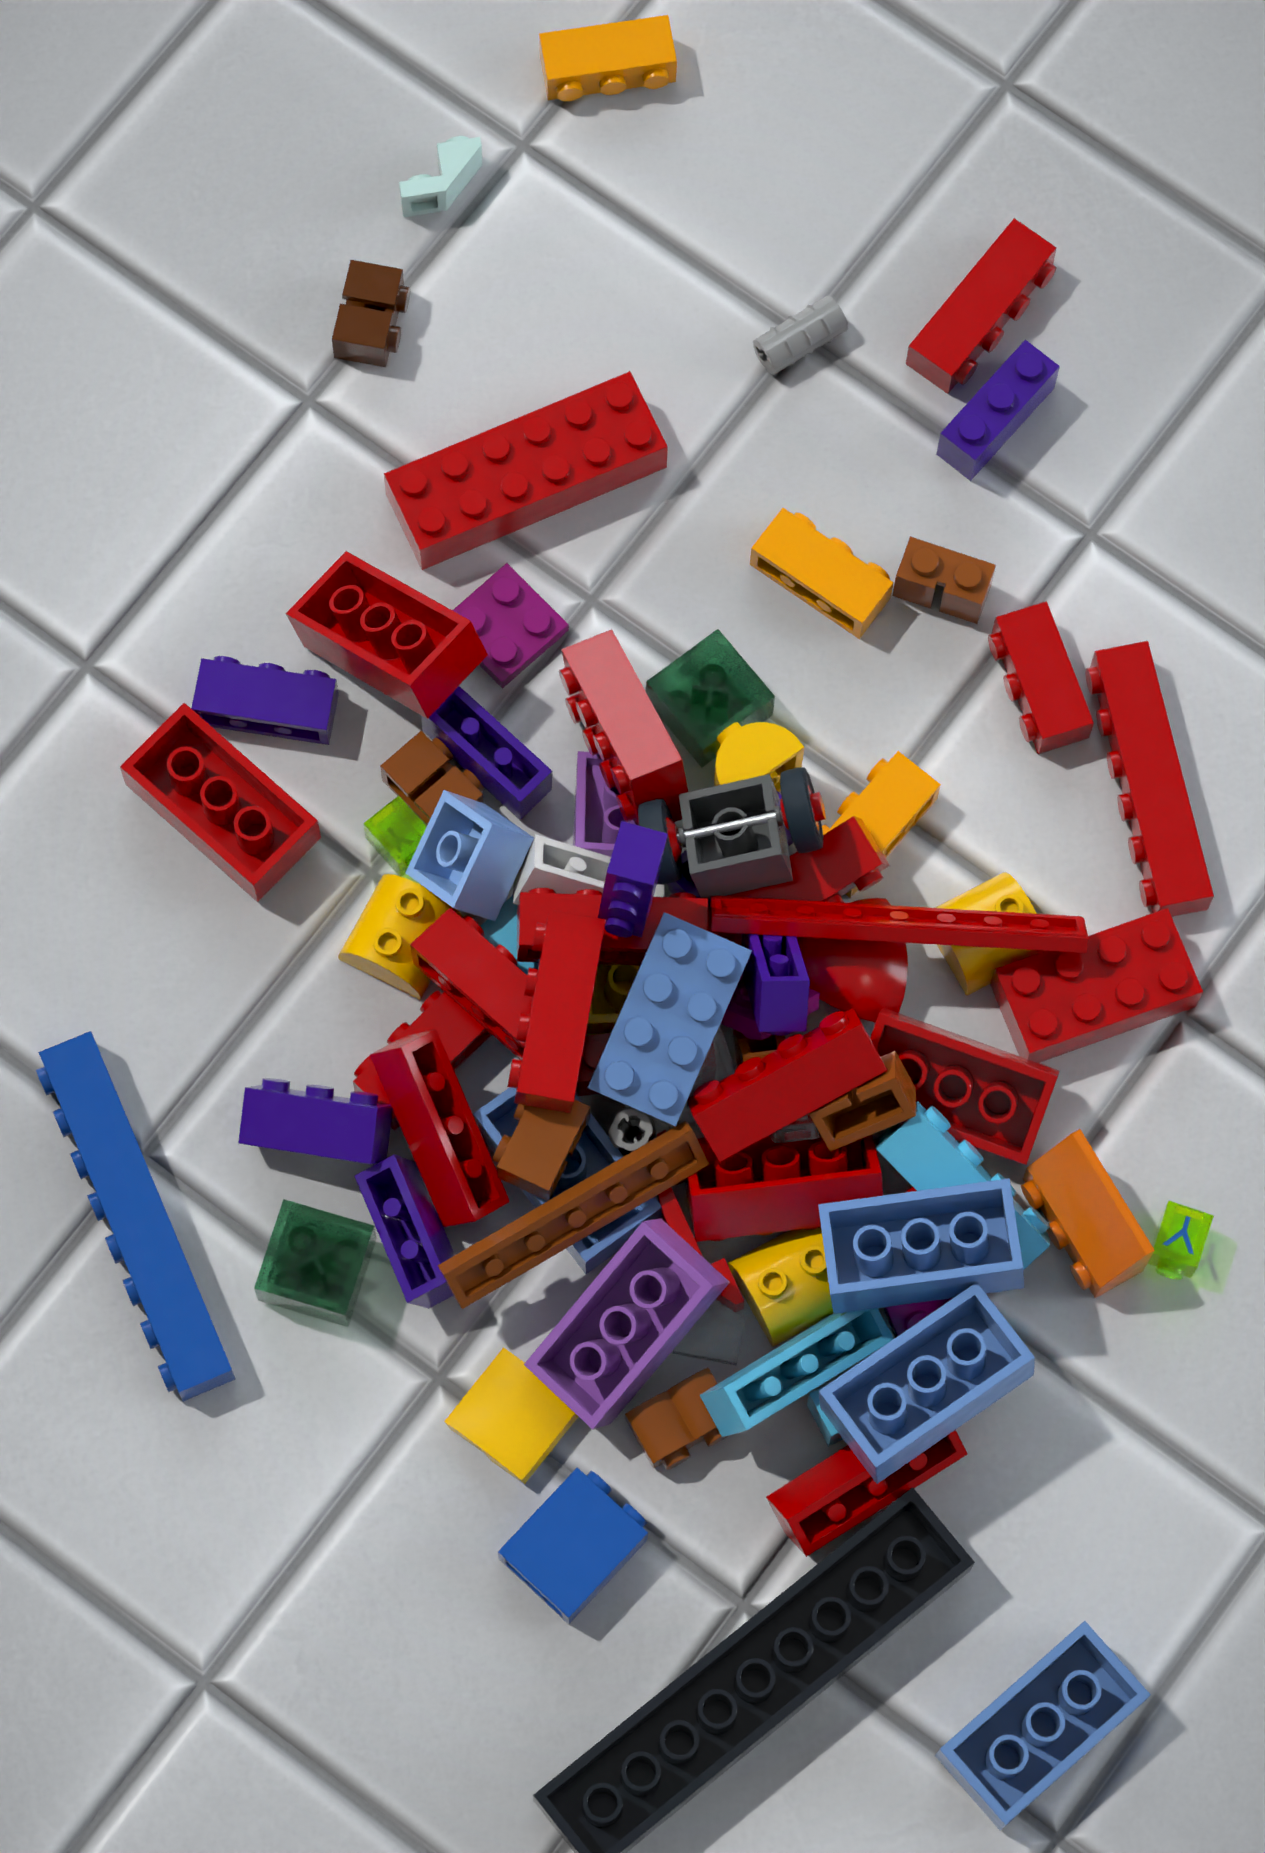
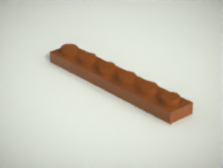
[437,1121,709,1309]

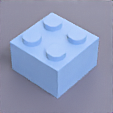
[405,790,534,921]

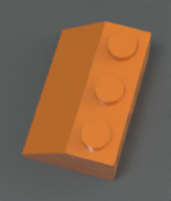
[1021,1129,1155,1298]

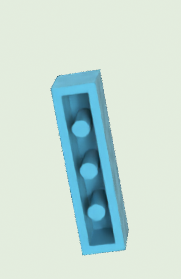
[877,1101,1050,1269]
[700,1308,894,1437]

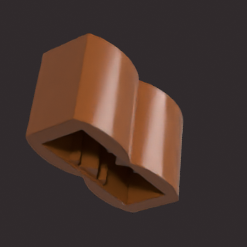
[625,1367,730,1470]

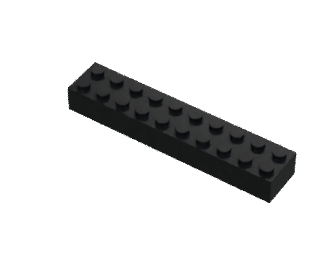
[533,1487,975,1853]

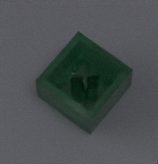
[646,629,775,768]
[254,1199,377,1327]

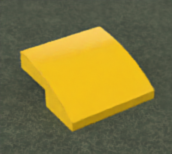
[444,1347,579,1484]

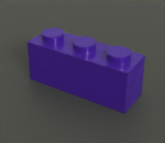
[936,340,1060,481]
[191,656,339,745]
[421,686,553,820]
[598,821,668,938]
[741,933,810,1036]
[238,1078,393,1164]
[354,1154,455,1309]

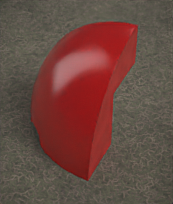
[796,898,908,1023]

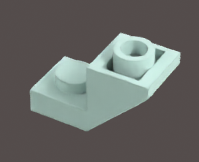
[399,136,483,217]

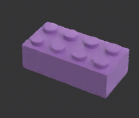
[524,1218,730,1430]

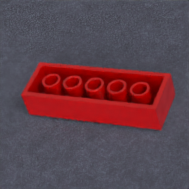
[384,371,668,570]

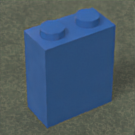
[498,1467,648,1625]

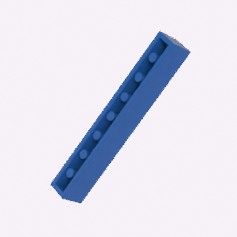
[36,1031,236,1402]

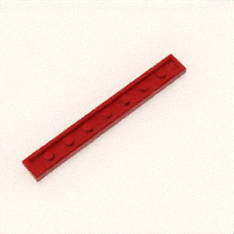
[710,895,1089,953]

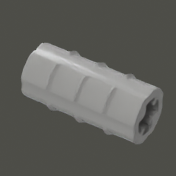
[753,296,848,375]
[609,1108,657,1155]

